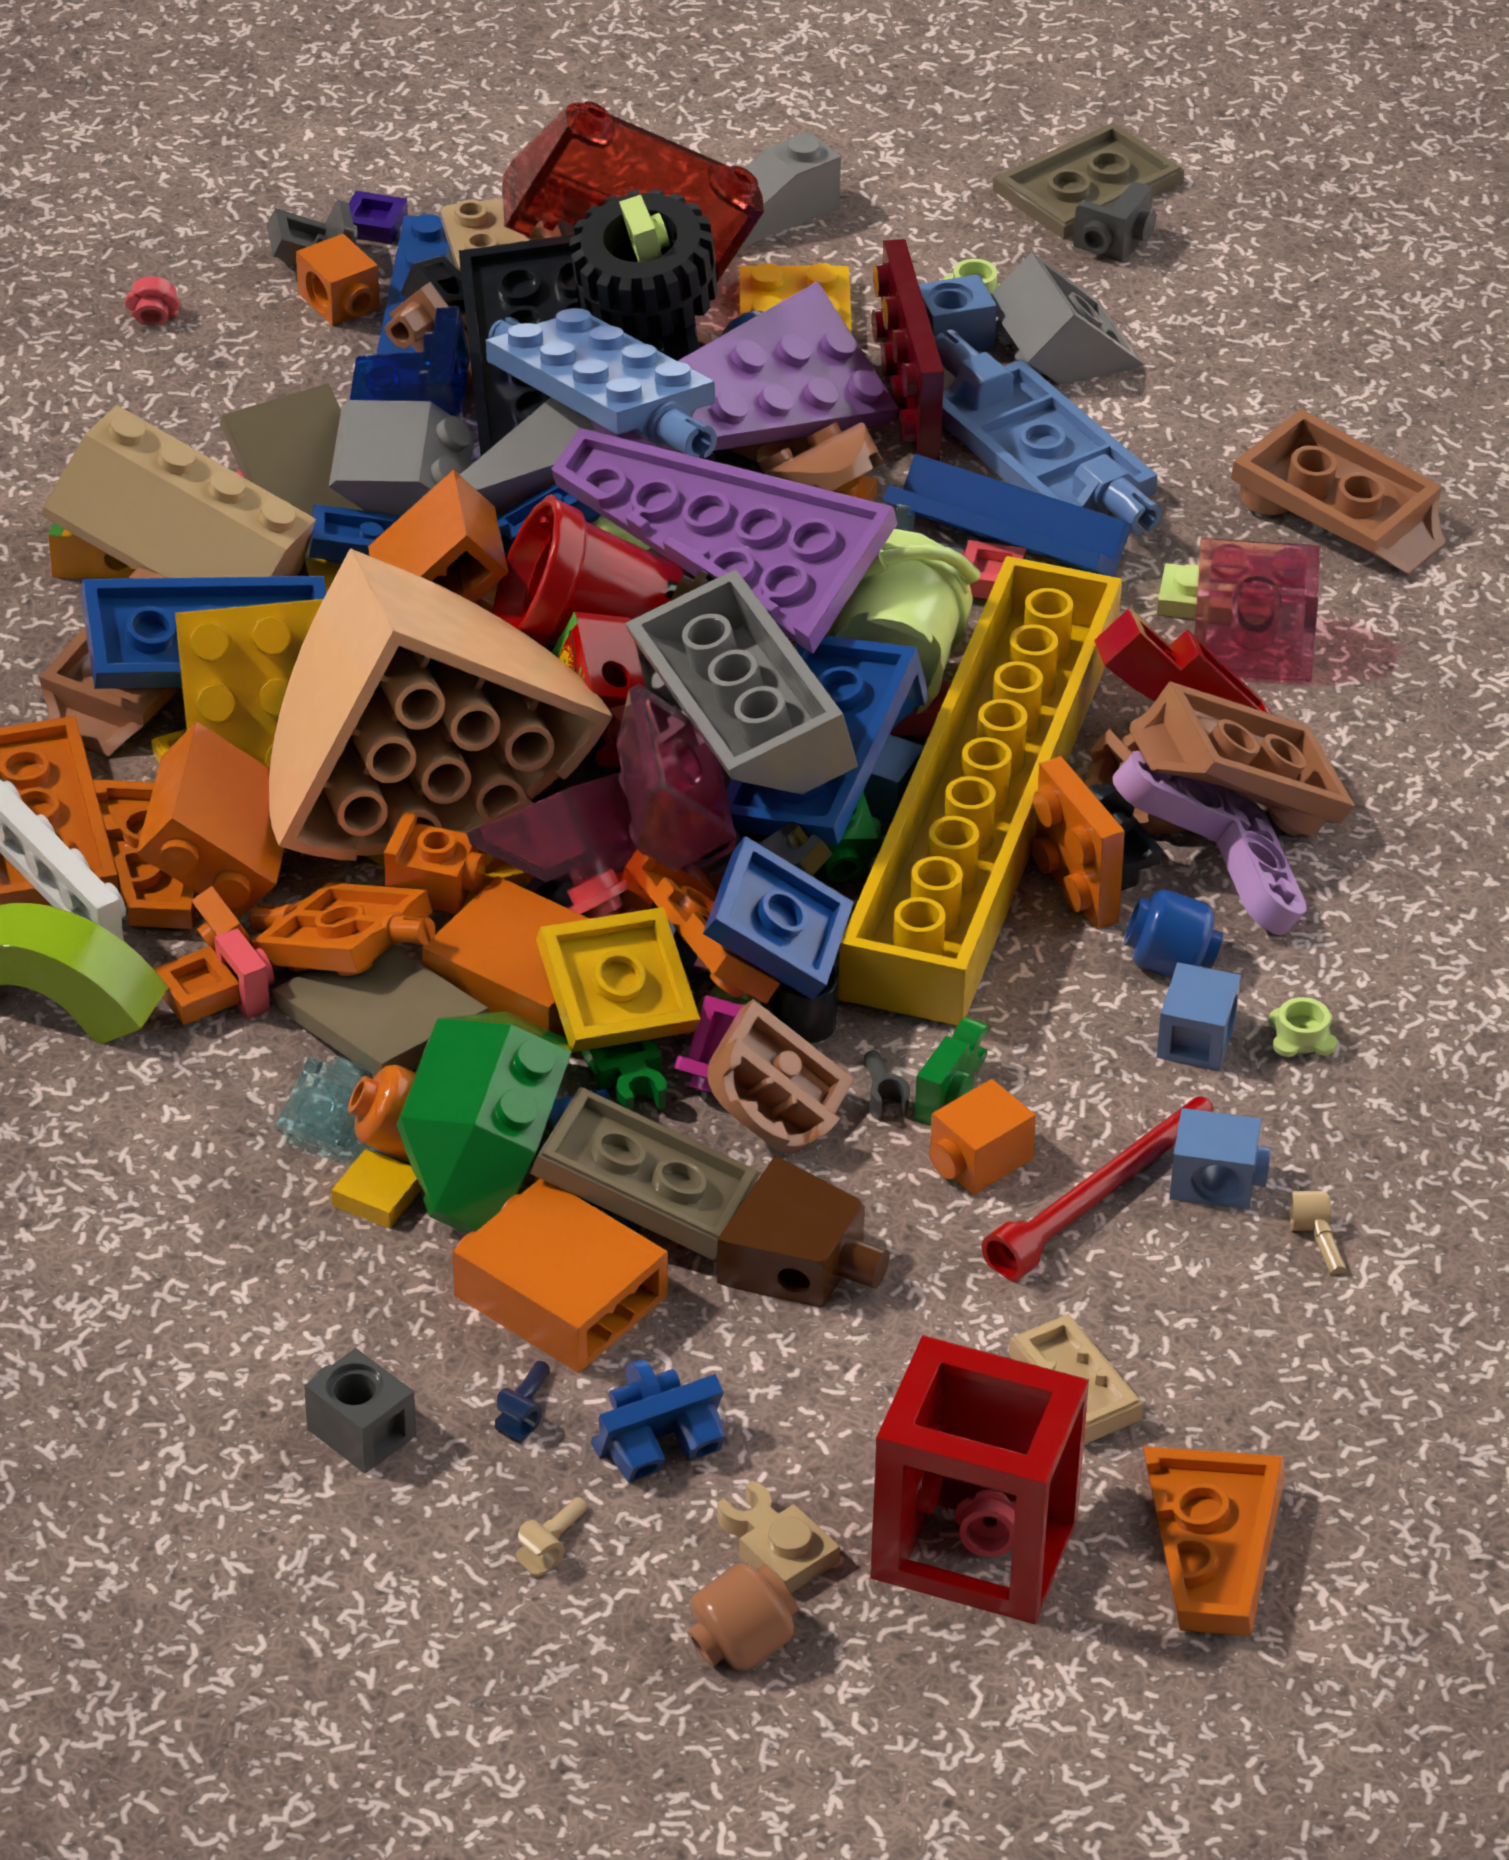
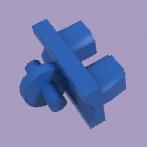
[591,1358,725,1483]

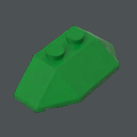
[396,1011,571,1234]

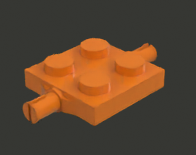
[250,882,435,976]

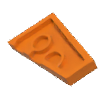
[92,779,199,929]
[625,846,781,1004]
[1143,1446,1285,1636]

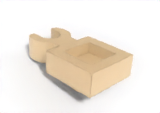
[717,1481,840,1593]

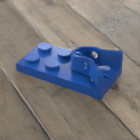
[81,576,327,689]
[716,635,928,846]

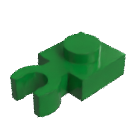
[914,1016,989,1126]
[581,1039,667,1112]

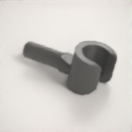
[864,1050,910,1119]

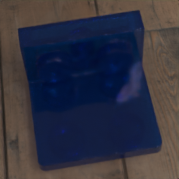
[350,307,470,421]

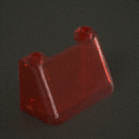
[502,101,764,281]

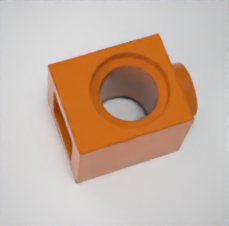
[296,234,380,326]

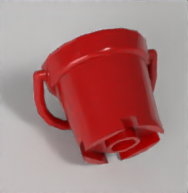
[492,495,683,652]

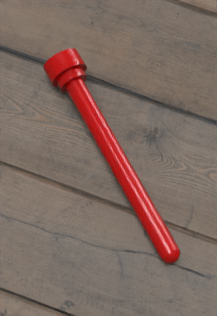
[981,1096,1214,1282]

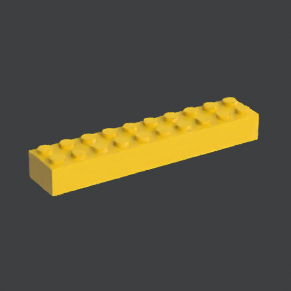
[838,556,1122,1025]

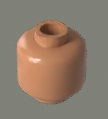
[687,1562,799,1672]

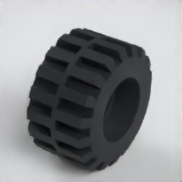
[570,189,718,340]

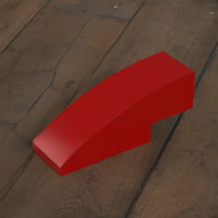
[1094,608,1271,714]

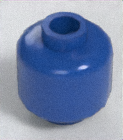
[1124,889,1223,978]

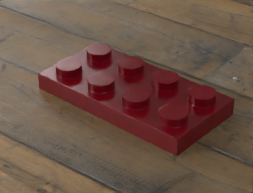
[871,239,944,461]

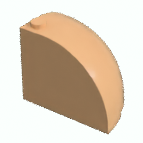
[269,549,613,861]

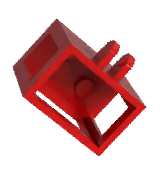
[870,1335,1089,1624]

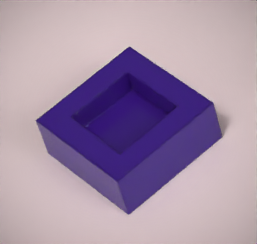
[349,191,408,244]

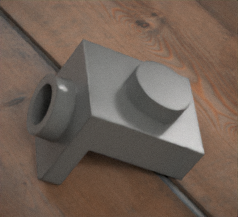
[1073,181,1157,262]
[267,200,357,267]

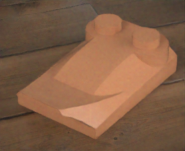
[1231,408,1446,575]
[39,567,181,758]
[1129,682,1355,836]

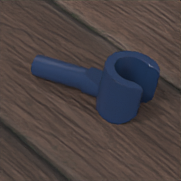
[494,1361,550,1442]

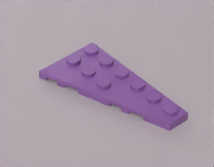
[590,281,899,454]
[551,428,898,653]

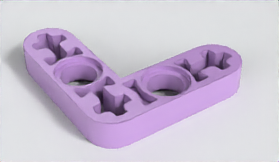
[1112,750,1307,936]

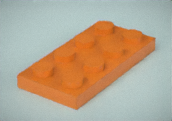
[0,715,119,905]

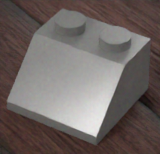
[991,252,1143,385]
[329,400,475,516]

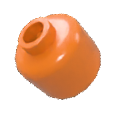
[348,1065,415,1162]

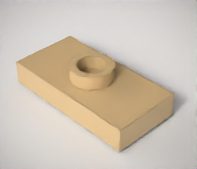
[1009,1314,1143,1445]

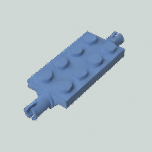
[486,308,717,458]
[934,330,1162,535]

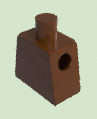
[717,1156,890,1307]

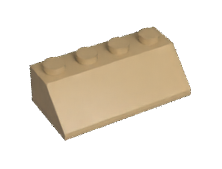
[41,405,316,578]

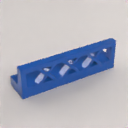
[882,454,1132,577]

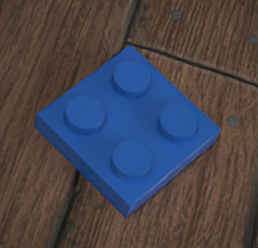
[703,836,854,1000]

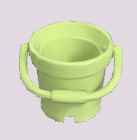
[826,529,980,715]

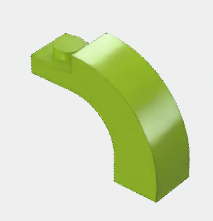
[0,903,169,1044]

